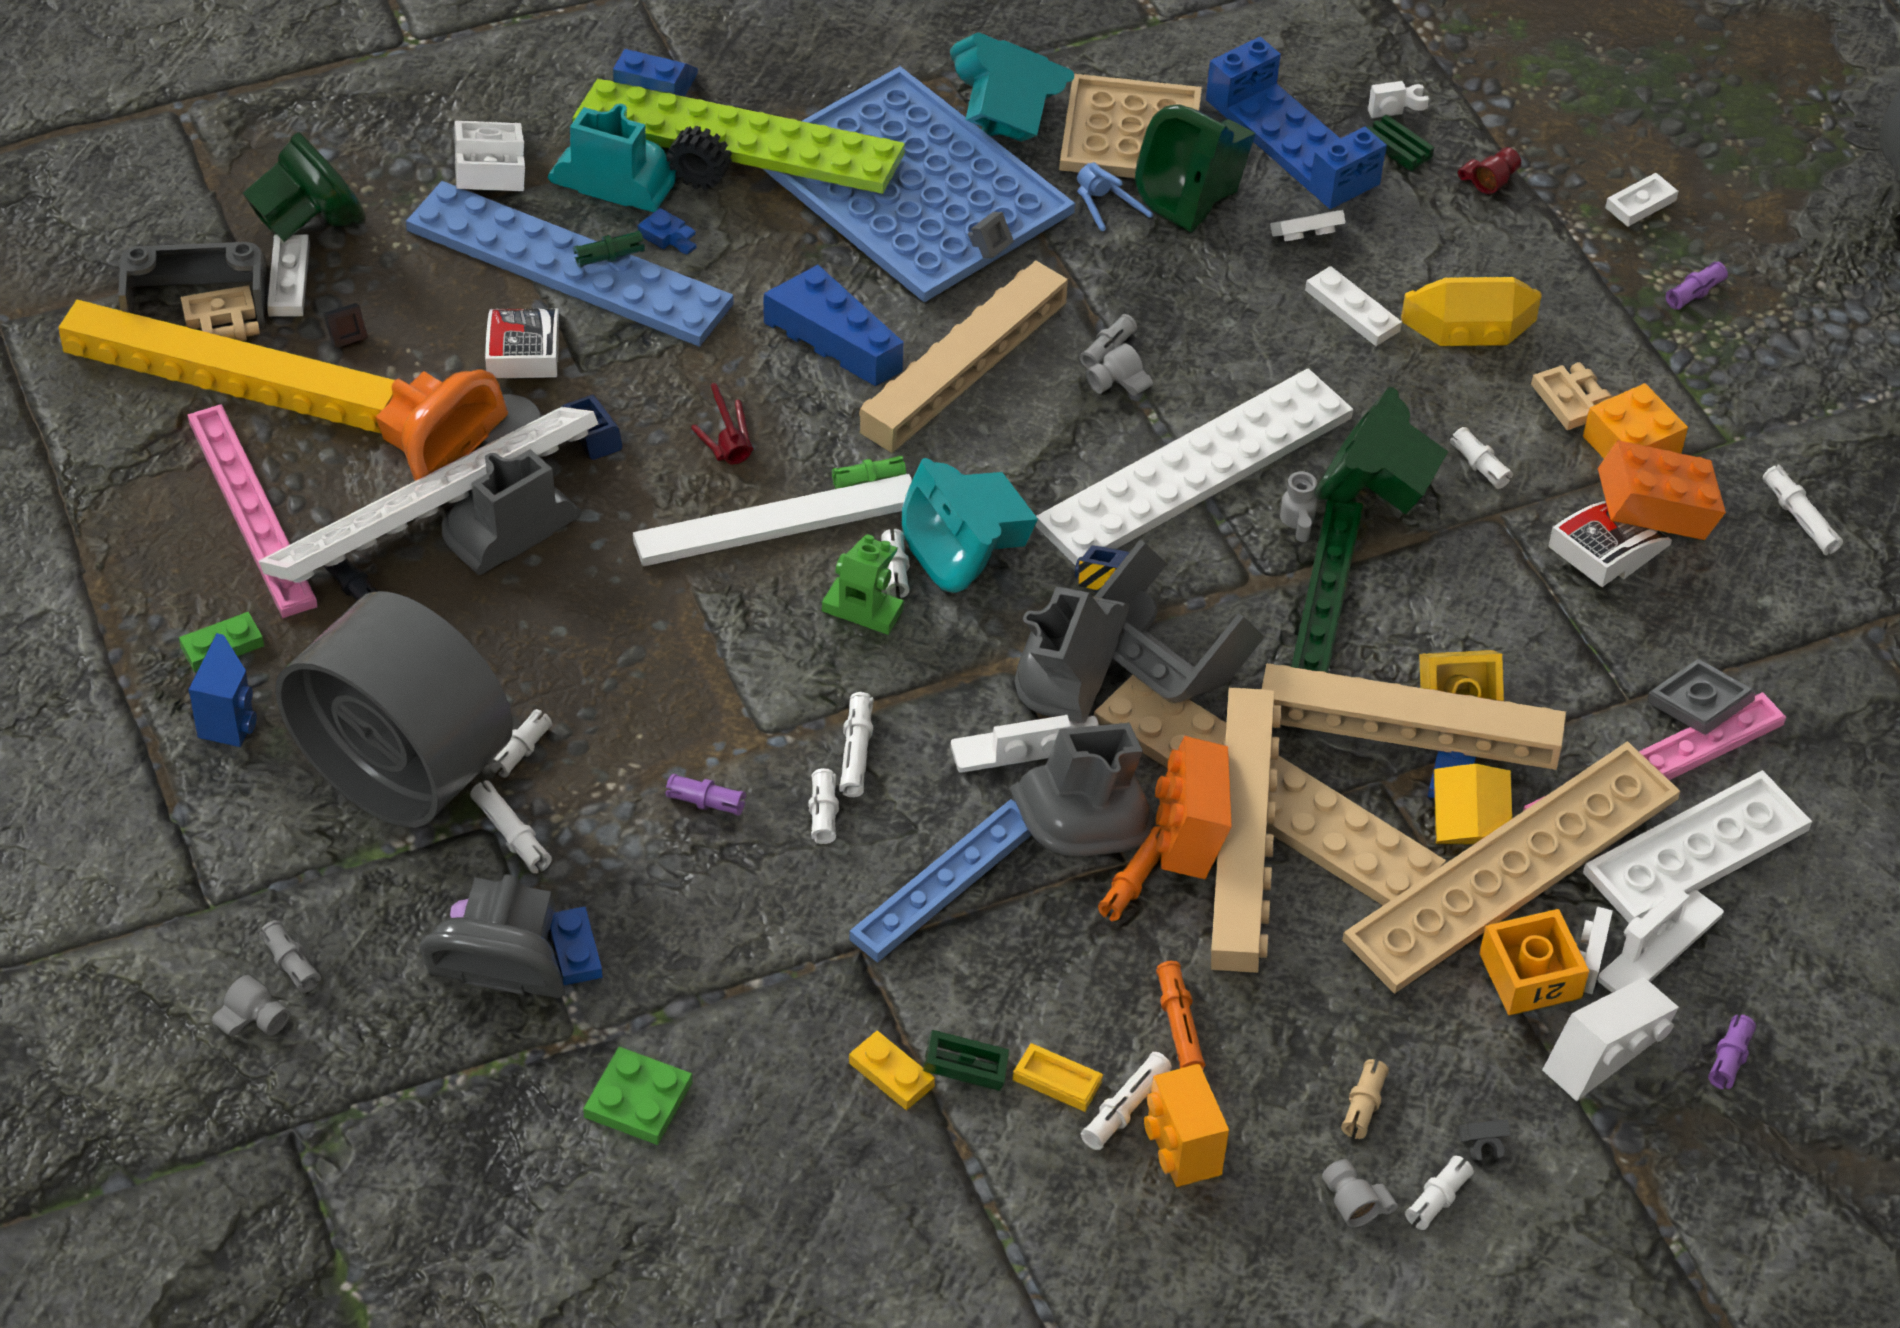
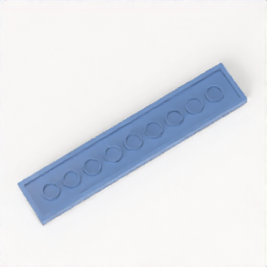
[406,181,734,347]

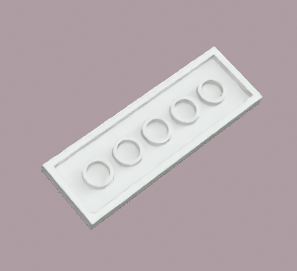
[1583,770,1812,923]

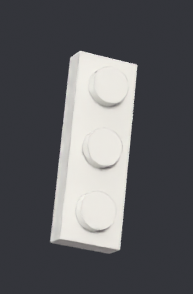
[267,235,310,317]
[1305,266,1402,346]

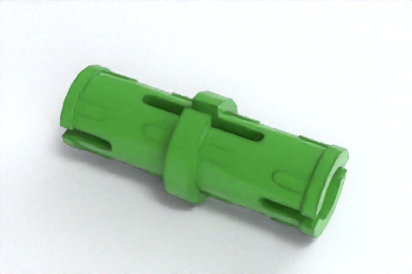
[832,456,906,489]

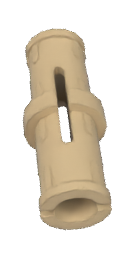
[1341,1059,1389,1139]

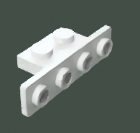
[951,715,1099,773]
[1597,887,1724,993]

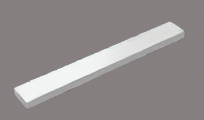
[633,474,912,567]

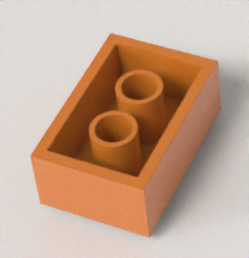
[1598,440,1726,540]
[1155,736,1232,879]

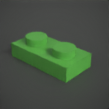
[179,612,264,672]

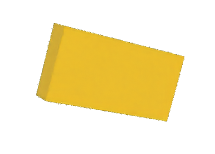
[1012,1043,1103,1112]

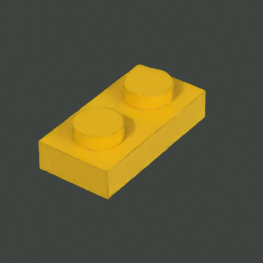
[849,1031,935,1111]

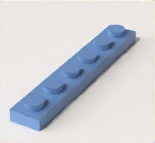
[849,799,1032,963]

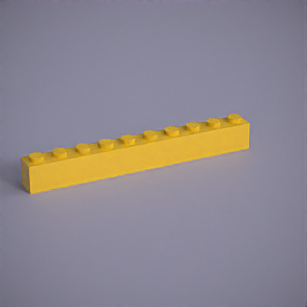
[58,300,395,433]

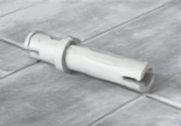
[1762,465,1843,555]
[839,692,874,797]
[470,781,552,873]
[1081,1052,1172,1150]

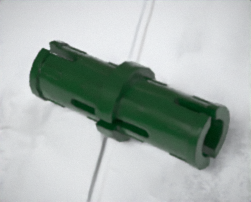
[573,230,645,268]

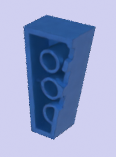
[763,265,904,386]

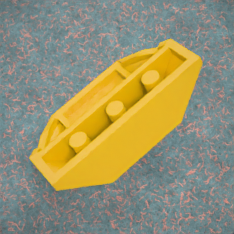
[1401,277,1541,346]

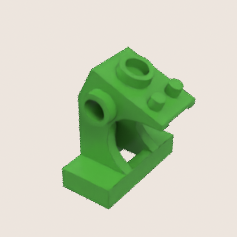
[822,535,904,635]

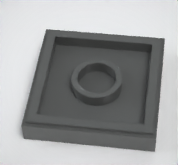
[1648,659,1755,735]

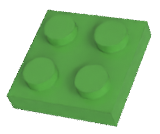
[583,1046,693,1145]

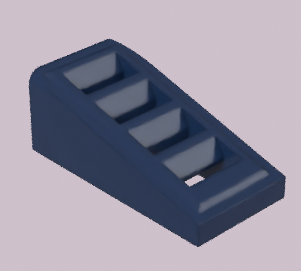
[561,394,623,460]

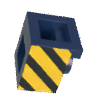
[1075,545,1130,593]

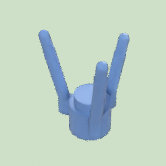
[1077,162,1153,231]

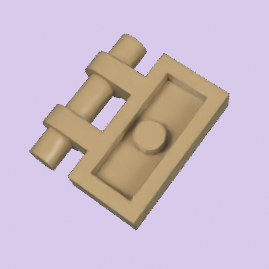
[180,285,260,341]
[1531,362,1612,430]

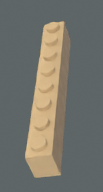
[859,261,1068,453]
[1262,663,1566,770]
[1211,688,1281,973]

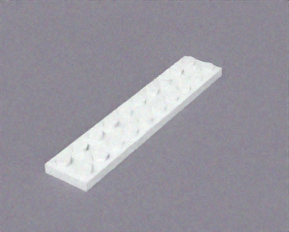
[1035,368,1353,566]
[258,407,598,583]

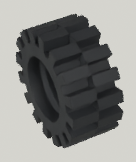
[667,126,732,190]

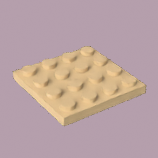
[1059,74,1202,178]

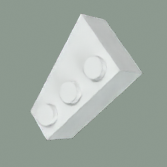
[1542,977,1679,1101]

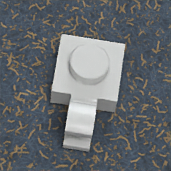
[1368,81,1429,118]

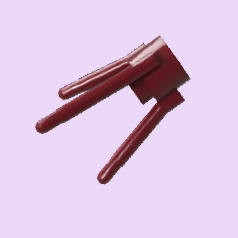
[691,383,754,465]

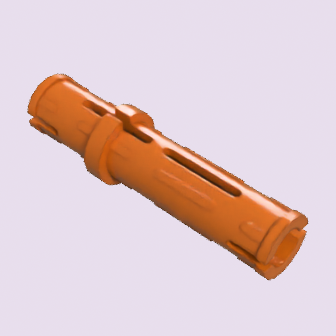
[1098,826,1161,921]
[1156,961,1206,1070]

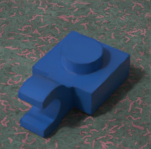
[638,208,697,255]

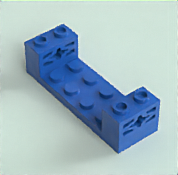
[1206,37,1386,209]

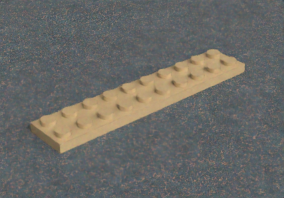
[1094,675,1446,906]
[1342,741,1680,994]

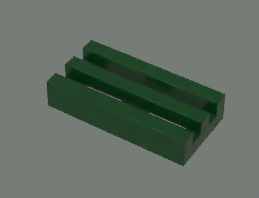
[1366,114,1434,171]
[923,1030,1009,1091]

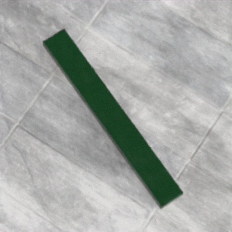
[1291,498,1363,673]

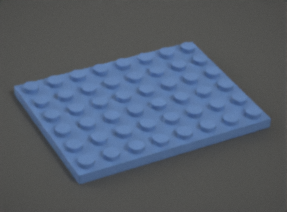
[761,66,1075,302]

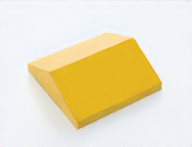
[1434,764,1512,844]

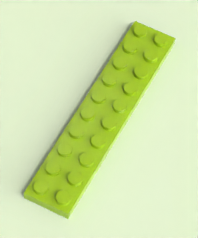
[572,78,905,194]

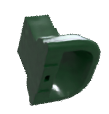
[1135,104,1256,233]
[243,132,366,242]
[1315,387,1448,514]

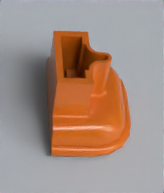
[376,369,508,481]

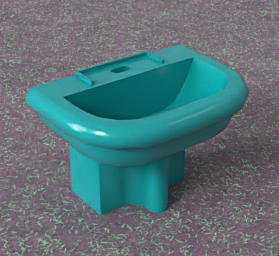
[950,33,1074,142]
[547,104,676,212]
[902,458,1038,593]

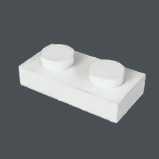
[1605,173,1678,226]
[1270,210,1345,241]
[1579,907,1613,994]

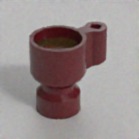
[1457,147,1521,194]

